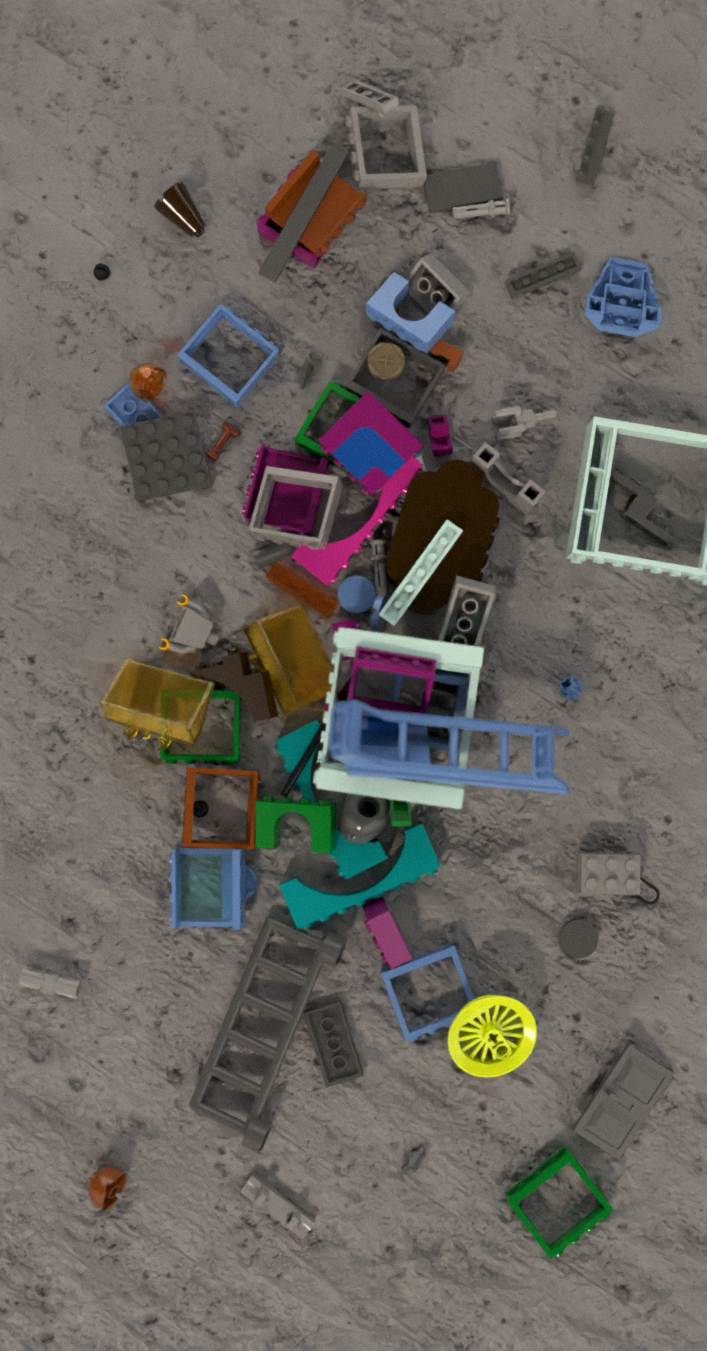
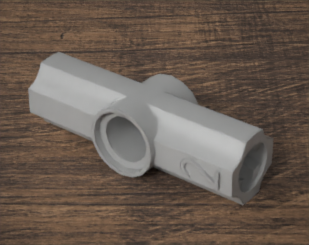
[19,967,81,998]

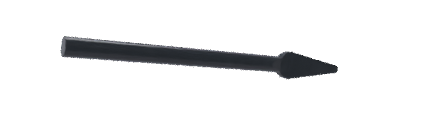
[280,677,351,797]

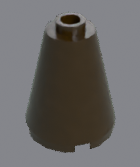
[154,182,206,238]

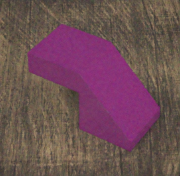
[427,415,453,456]

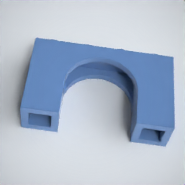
[366,272,455,354]

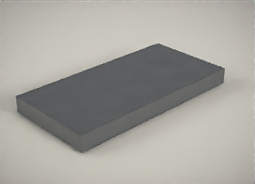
[424,162,503,214]
[304,999,364,1088]

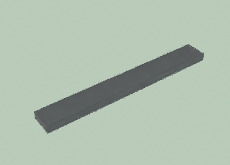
[258,142,349,283]

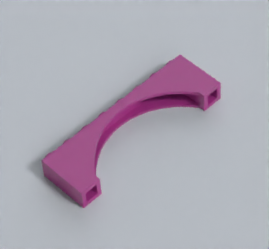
[291,456,423,585]

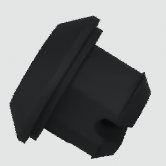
[93,263,110,281]
[193,800,209,818]

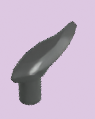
[300,354,321,390]

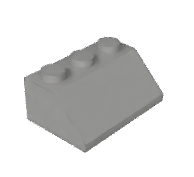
[406,253,471,314]

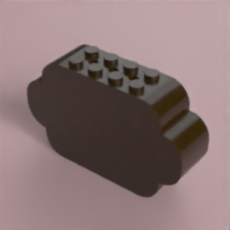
[386,459,500,615]

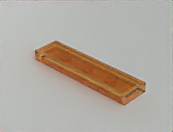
[265,562,339,620]

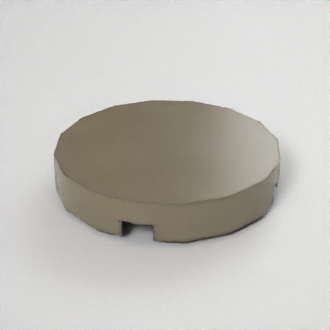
[367,342,405,381]

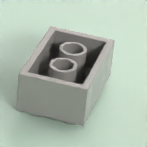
[577,852,640,895]

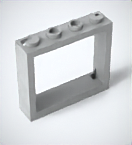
[346,105,427,189]
[249,466,343,550]

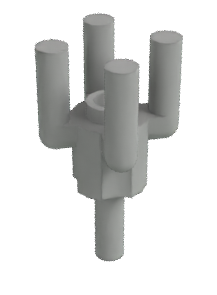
[492,406,556,441]

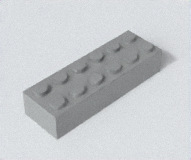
[424,576,495,698]

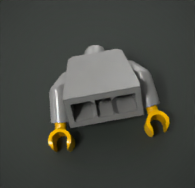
[159,594,219,654]

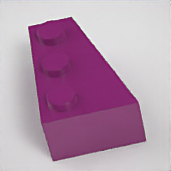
[362,896,412,969]

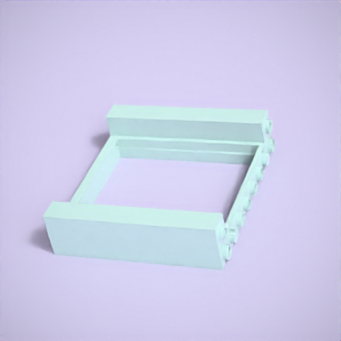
[565,416,707,586]
[313,627,484,809]

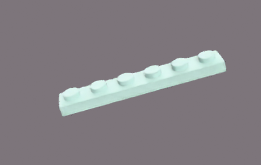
[378,520,463,626]

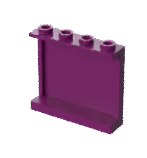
[242,443,329,536]

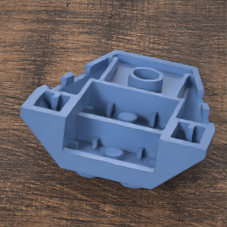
[584,257,662,337]

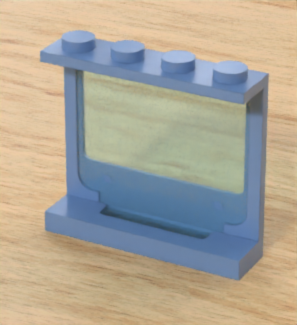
[169,848,245,929]

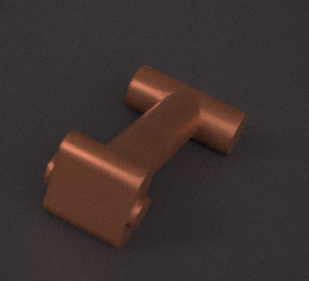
[206,421,241,462]

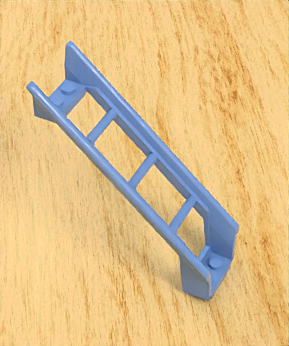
[328,700,569,794]

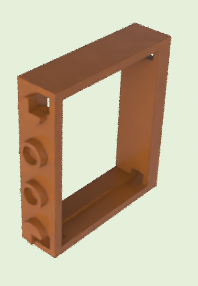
[182,767,261,849]

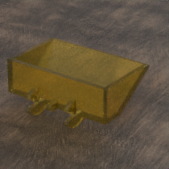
[243,604,342,716]
[100,659,215,750]

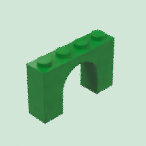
[255,795,336,853]

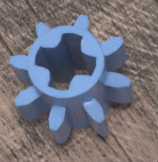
[559,676,583,701]

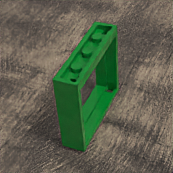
[294,381,361,474]
[160,690,241,764]
[505,1146,613,1259]

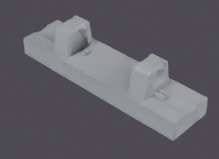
[341,80,399,118]
[240,1173,315,1239]

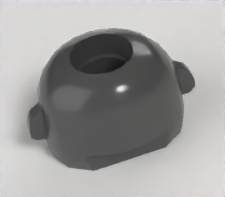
[339,793,390,844]

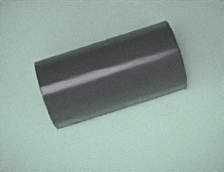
[252,542,293,569]

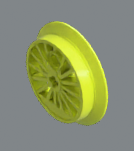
[448,995,537,1077]

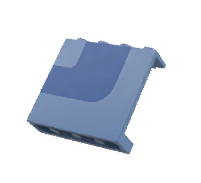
[347,716,431,781]

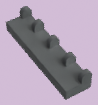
[576,105,614,186]

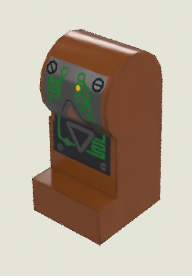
[428,339,464,373]

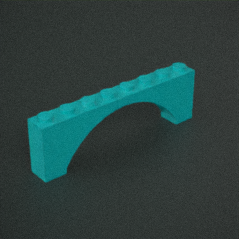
[274,720,387,880]
[279,823,441,930]

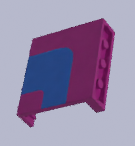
[319,391,423,498]

